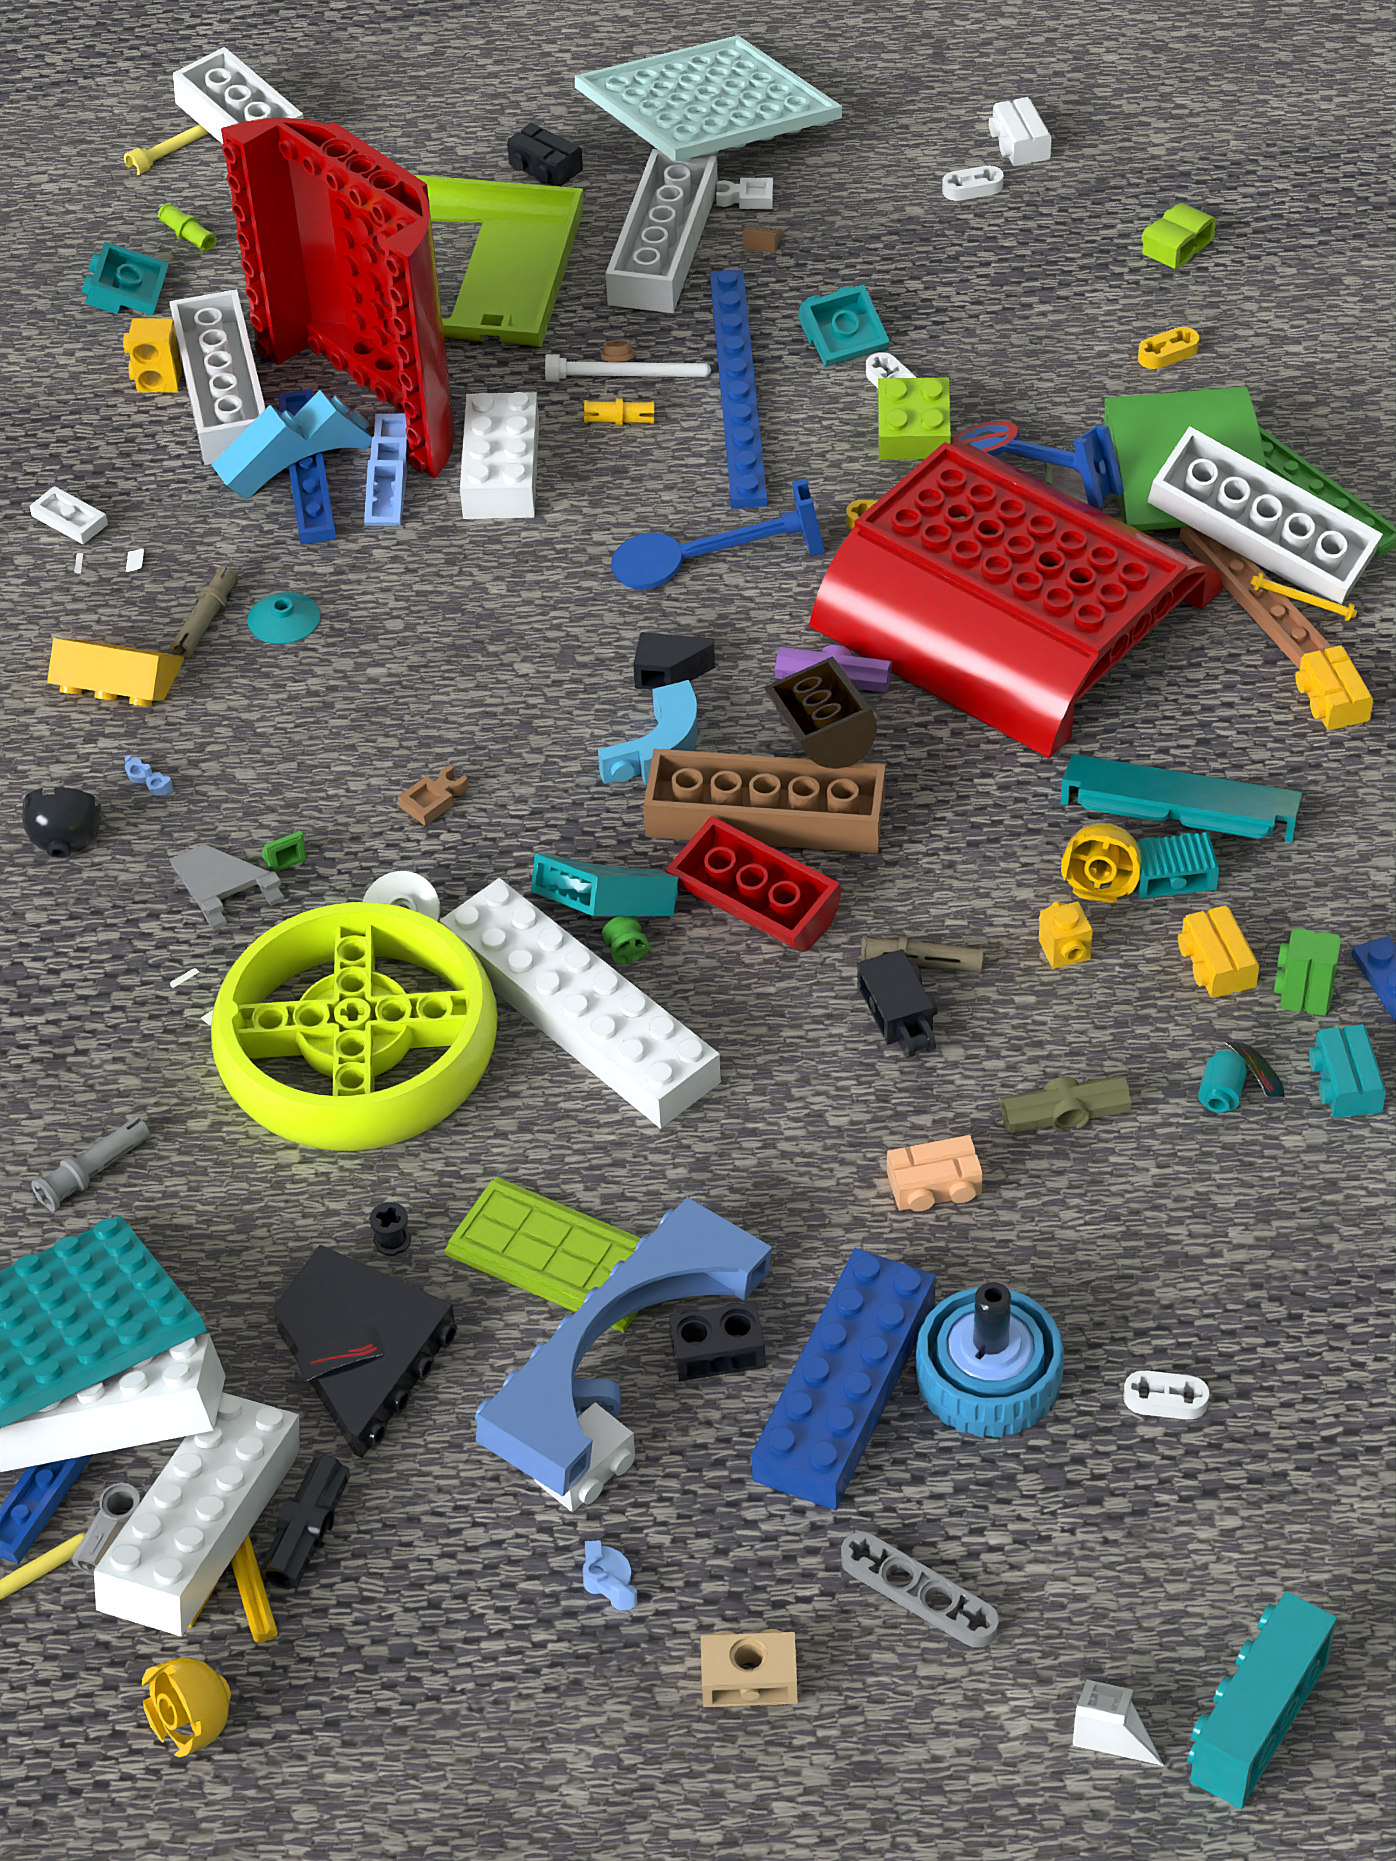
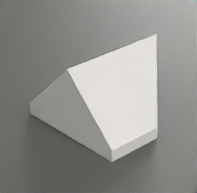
[1073,1680,1164,1766]

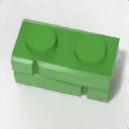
[1274,928,1341,1016]

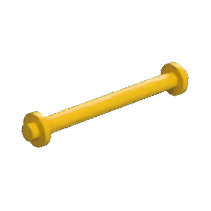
[1250,572,1357,621]

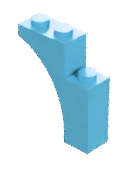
[211,390,373,499]

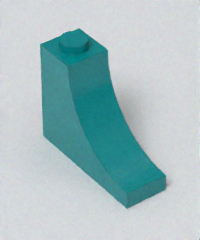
[531,853,678,916]

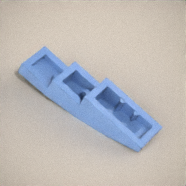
[364,413,410,526]

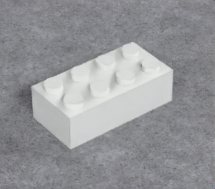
[173,47,303,144]
[460,392,539,519]

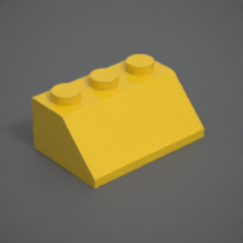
[47,638,185,707]

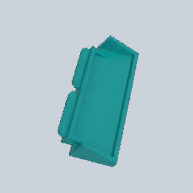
[1060,754,1302,843]

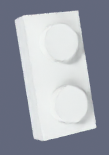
[30,486,108,544]

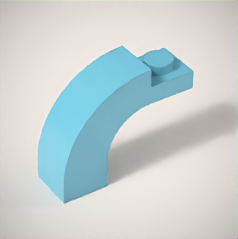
[598,680,698,785]

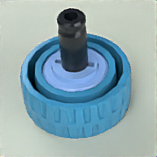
[915,1282,1064,1437]

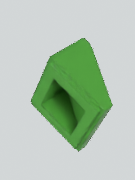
[261,831,307,872]

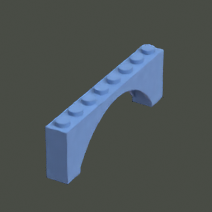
[475,1197,772,1497]

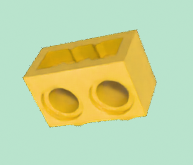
[123,318,183,392]

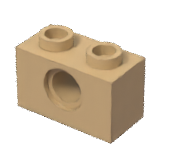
[701,1629,798,1707]

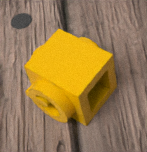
[1039,901,1093,969]

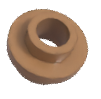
[601,340,635,362]

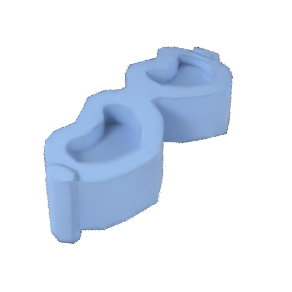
[125,755,173,795]

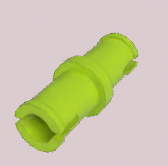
[157,203,217,253]

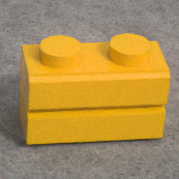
[1295,645,1373,730]
[1178,905,1259,998]

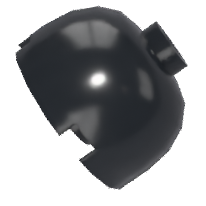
[22,787,101,858]

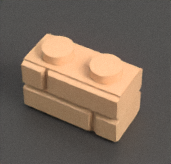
[887,1135,982,1212]

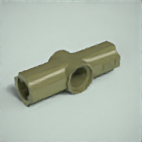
[1000,1075,1132,1134]

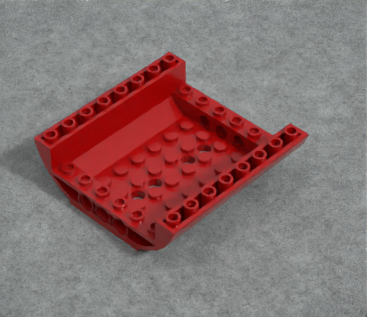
[221,118,455,478]
[809,442,1223,759]

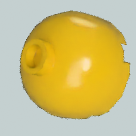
[1061,823,1141,903]
[142,1657,231,1757]

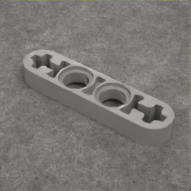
[841,1532,999,1647]

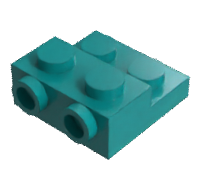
[81,241,169,315]
[797,284,890,367]

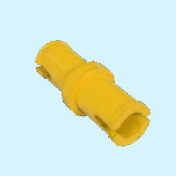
[584,398,654,426]

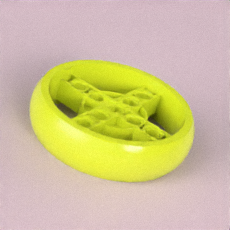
[211,902,498,1151]

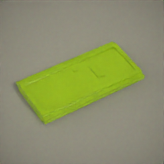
[444,1177,641,1333]

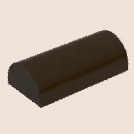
[764,656,877,769]

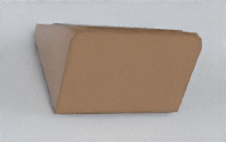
[743,225,784,253]

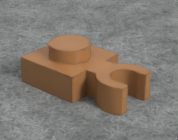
[398,765,469,826]

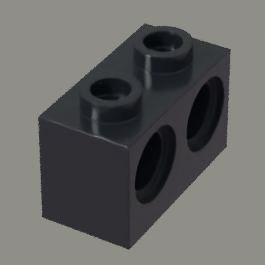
[669,1302,766,1382]

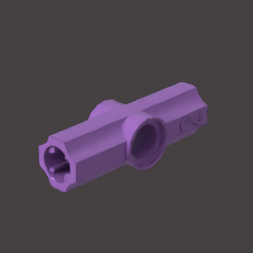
[775,645,892,693]

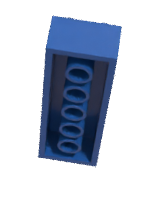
[752,1248,936,1511]

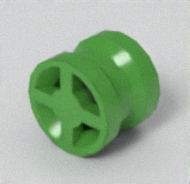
[602,916,650,965]

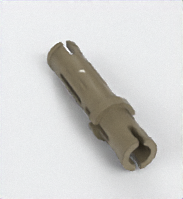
[170,566,239,658]
[861,936,983,973]

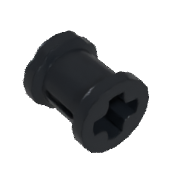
[369,1202,411,1256]

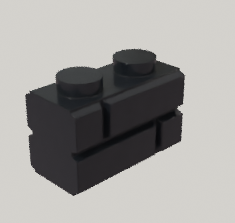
[507,123,583,187]

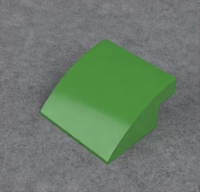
[1104,387,1266,531]

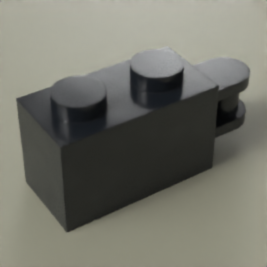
[857,949,938,1058]

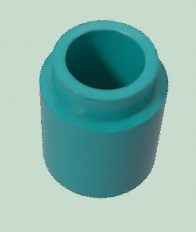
[1198,1050,1247,1113]

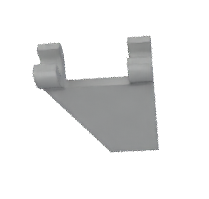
[169,844,285,931]

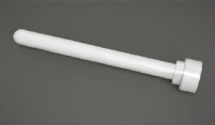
[545,354,711,382]

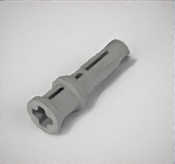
[31,1116,151,1212]

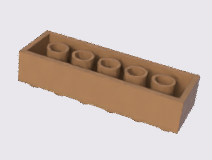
[643,749,886,853]

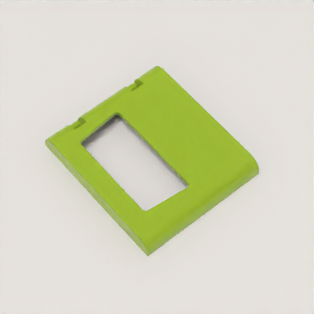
[414,175,583,347]

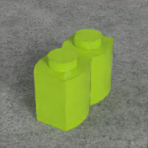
[1141,203,1216,269]

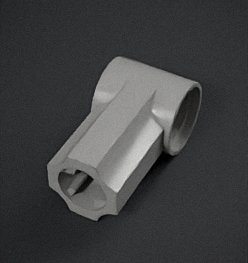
[72,1482,142,1576]

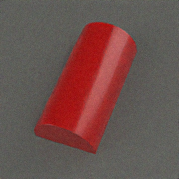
[665,816,841,952]

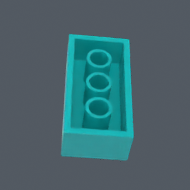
[1187,1591,1337,1810]

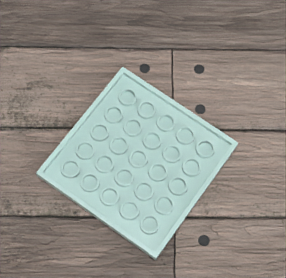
[575,35,842,162]

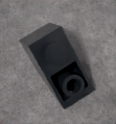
[633,632,716,690]

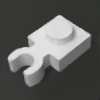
[716,178,773,209]

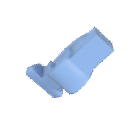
[583,1540,638,1610]

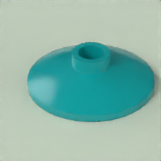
[247,592,321,644]

